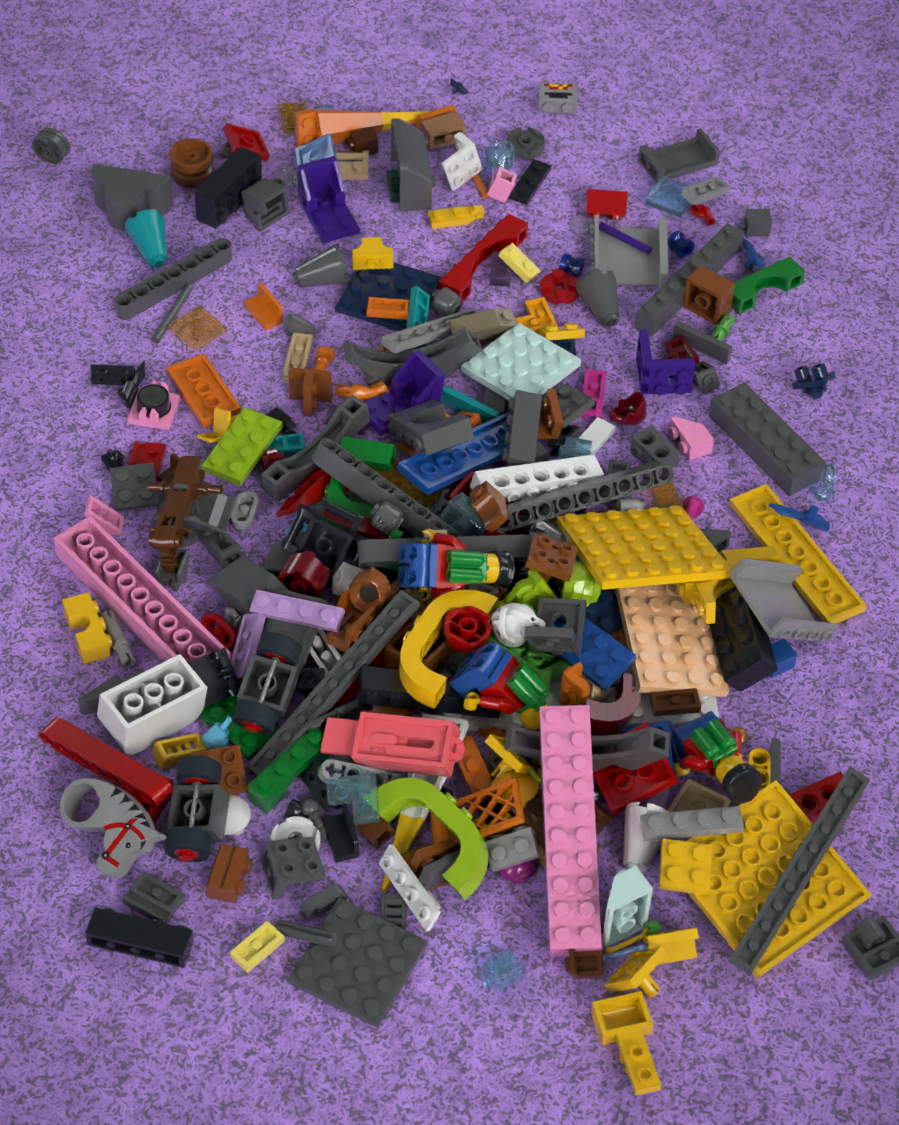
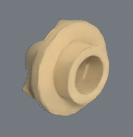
[588,682,613,701]

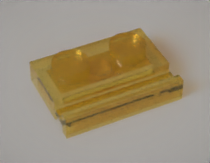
[278,101,307,134]

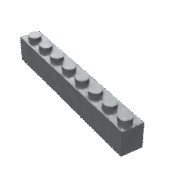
[635,223,744,337]

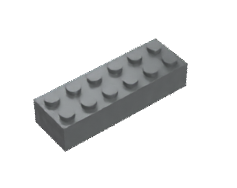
[709,382,826,496]

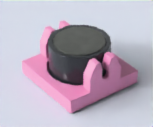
[127,380,181,430]

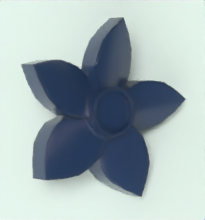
[450,78,469,94]

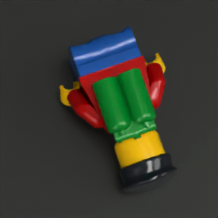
[398,529,515,603]
[449,642,550,732]
[673,711,762,804]

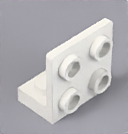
[441,132,483,191]

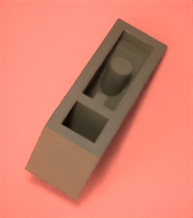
[448,308,518,340]

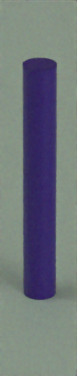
[599,222,652,254]

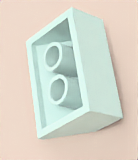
[602,866,653,949]

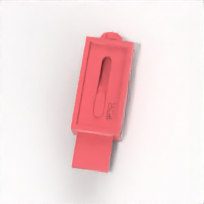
[320,712,465,777]

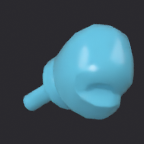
[201,715,232,750]

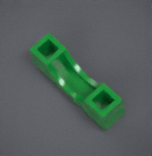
[731,256,805,315]
[248,728,332,814]

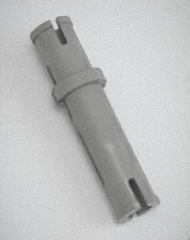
[100,610,137,669]

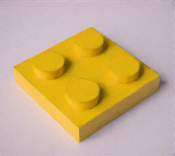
[658,838,712,896]

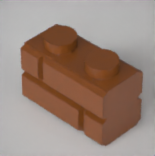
[206,844,253,903]

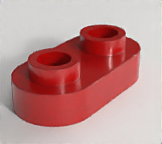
[201,613,239,650]

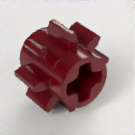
[261,448,285,471]

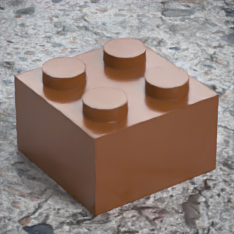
[683,265,735,325]

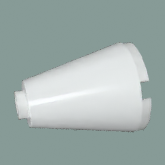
[623,802,669,872]

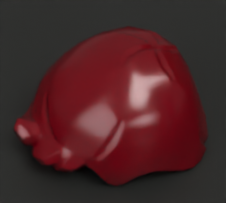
[610,392,647,426]

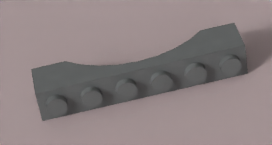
[261,394,370,501]

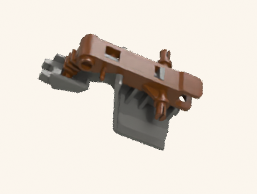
[148,456,236,591]

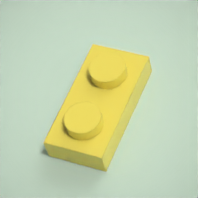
[498,243,541,284]
[230,921,285,973]

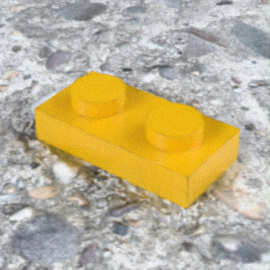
[538,323,585,341]

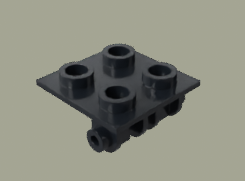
[188,647,241,707]

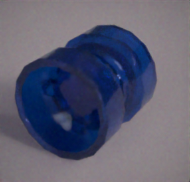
[667,230,695,258]
[559,253,585,278]

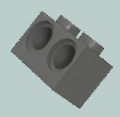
[630,425,680,476]

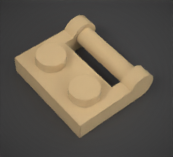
[335,150,369,180]

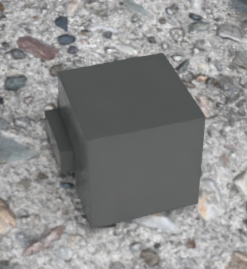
[241,178,290,232]

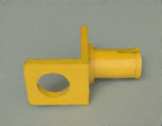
[197,407,238,443]

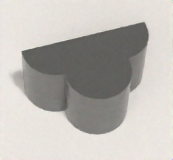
[91,164,173,231]

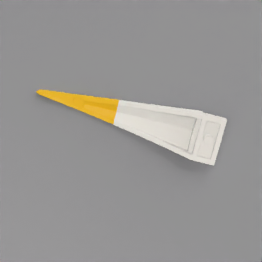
[382,713,469,893]

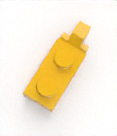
[428,205,484,229]

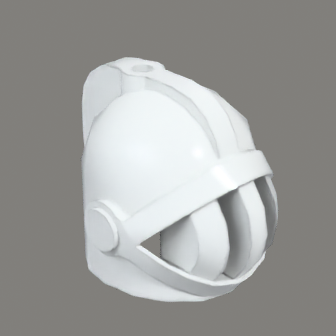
[491,603,545,647]

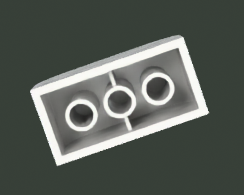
[97,654,208,755]

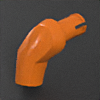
[335,380,389,401]

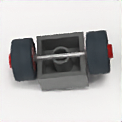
[232,632,302,735]
[165,756,230,862]

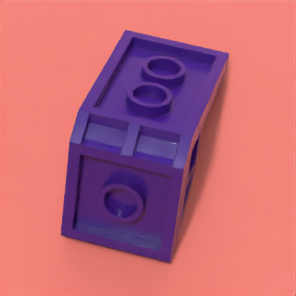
[297,156,360,243]
[363,350,445,436]

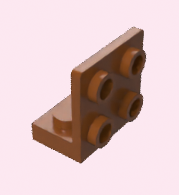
[510,389,564,439]
[192,744,248,795]

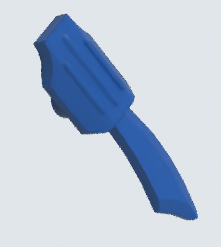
[743,239,765,270]
[768,503,829,531]

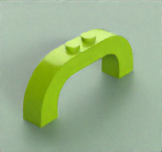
[364,778,488,900]

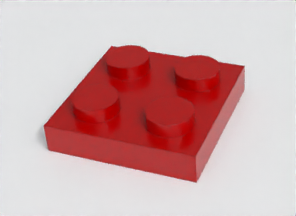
[223,123,270,161]

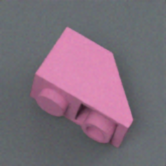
[487,167,517,203]
[668,416,714,460]

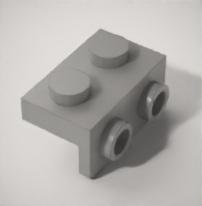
[486,826,540,872]

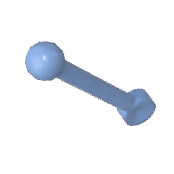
[603,943,648,963]

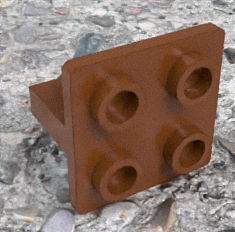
[288,367,332,417]
[326,606,377,653]
[400,839,456,891]

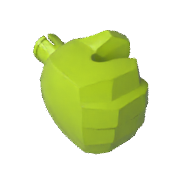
[553,560,601,607]

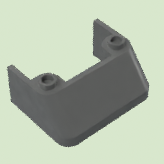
[391,118,435,211]

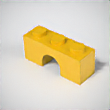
[62,592,113,664]

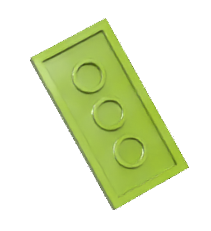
[202,407,283,486]

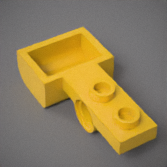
[591,991,661,1096]

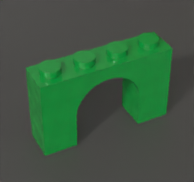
[325,436,397,519]

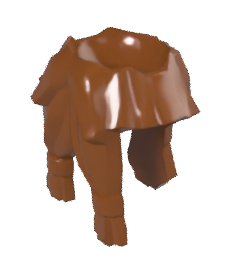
[349,566,398,616]

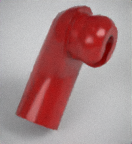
[690,204,715,226]

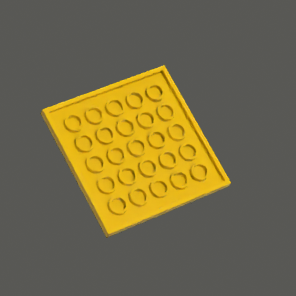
[556,505,732,590]
[686,780,872,979]

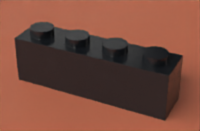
[85,907,194,968]

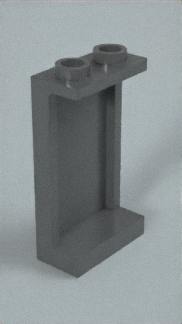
[638,128,720,184]

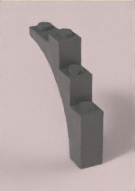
[342,327,483,387]
[505,725,670,771]

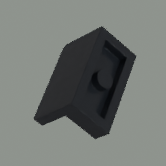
[323,803,359,863]

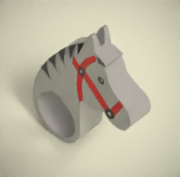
[60,778,167,879]

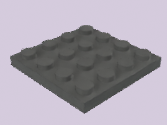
[288,898,428,1028]

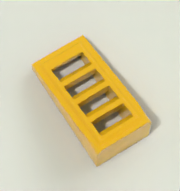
[152,733,207,770]

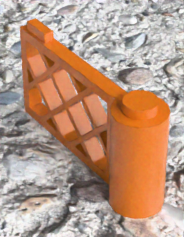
[430,775,525,852]

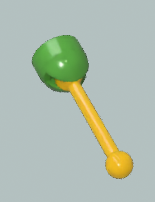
[605,919,663,955]

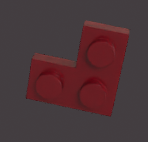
[660,335,700,364]

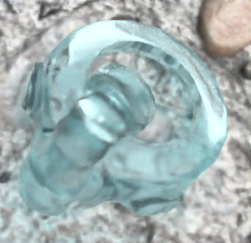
[809,464,836,502]

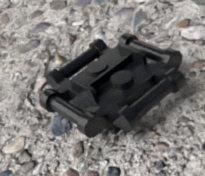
[281,497,372,588]

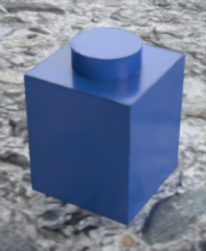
[769,639,797,678]

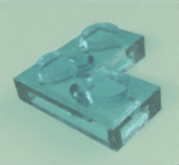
[326,772,380,825]

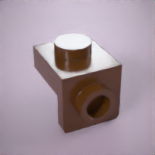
[565,949,604,979]

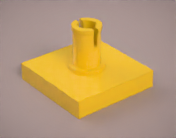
[485,734,532,779]
[604,946,668,998]

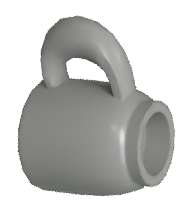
[615,495,646,511]

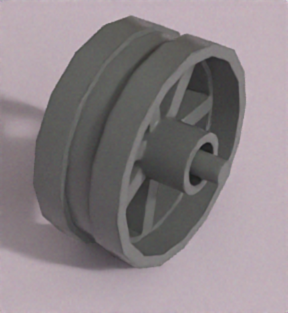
[32,127,70,165]

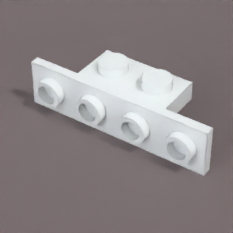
[378,845,441,931]

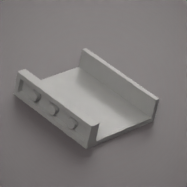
[590,215,669,287]
[728,558,840,642]

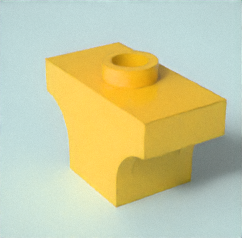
[352,237,394,270]

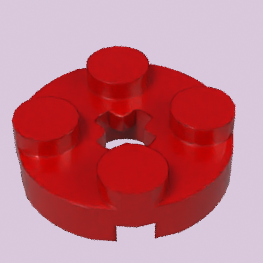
[540,269,579,305]

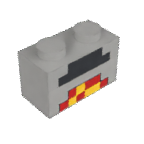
[538,83,578,113]

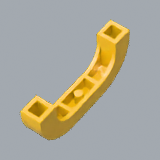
[399,590,498,709]

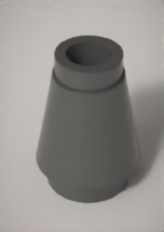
[283,313,316,334]

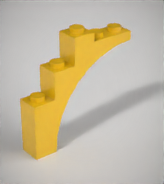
[676,546,780,624]

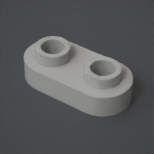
[231,491,259,530]

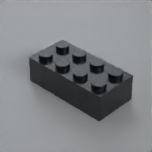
[194,147,262,229]
[709,589,778,692]

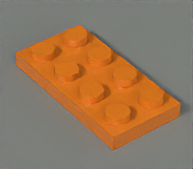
[166,353,241,428]

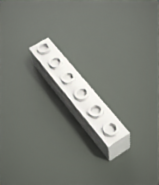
[470,455,604,502]

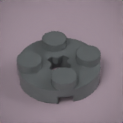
[506,127,545,160]

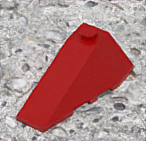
[276,467,350,517]

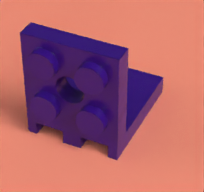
[636,329,695,395]

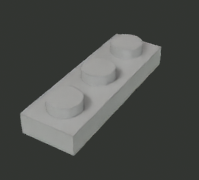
[681,176,731,205]

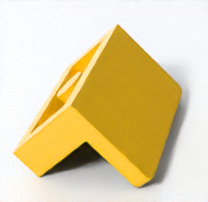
[642,927,699,965]

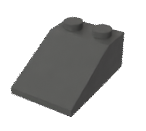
[207,556,289,616]

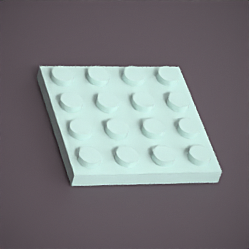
[461,323,581,400]

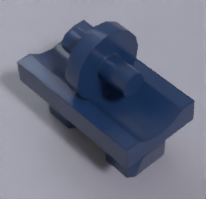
[792,363,836,399]

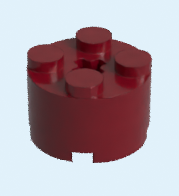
[277,551,331,598]

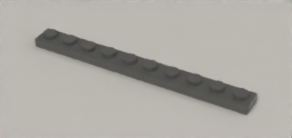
[246,590,421,776]
[728,767,870,975]

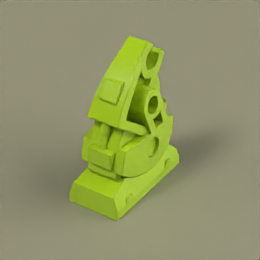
[497,569,558,612]

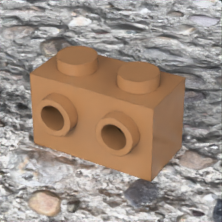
[421,111,466,150]

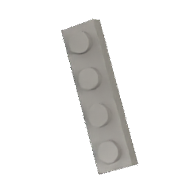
[640,806,744,841]

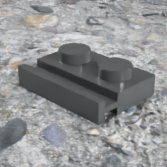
[122,871,185,923]

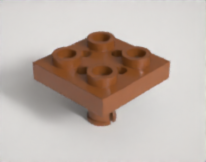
[525,533,578,582]

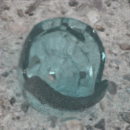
[485,141,515,171]

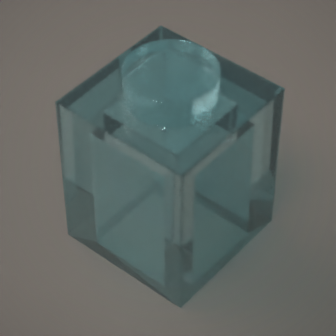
[481,948,523,994]

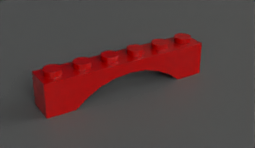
[439,213,528,303]

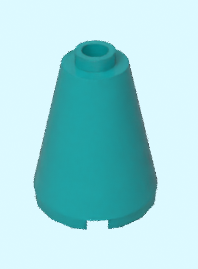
[125,209,167,267]

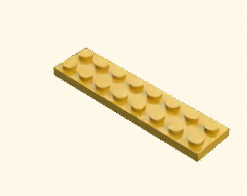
[729,484,867,623]

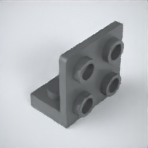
[260,837,326,900]

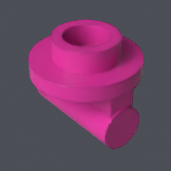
[682,495,704,520]

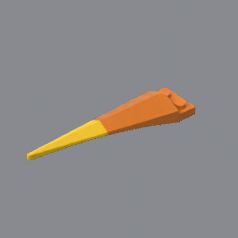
[295,109,430,148]

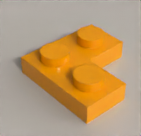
[515,297,557,334]

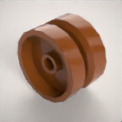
[169,138,214,188]

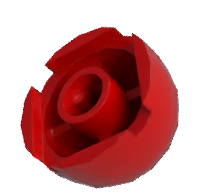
[444,606,492,654]

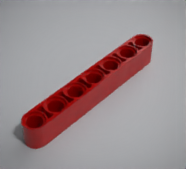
[39,717,173,808]

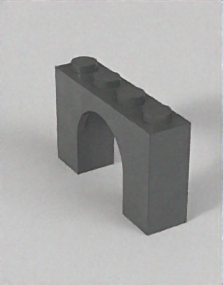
[388,399,474,455]

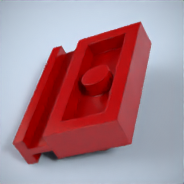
[128,441,167,481]

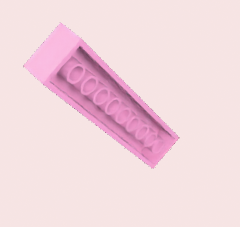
[53,516,231,663]
[539,705,602,956]

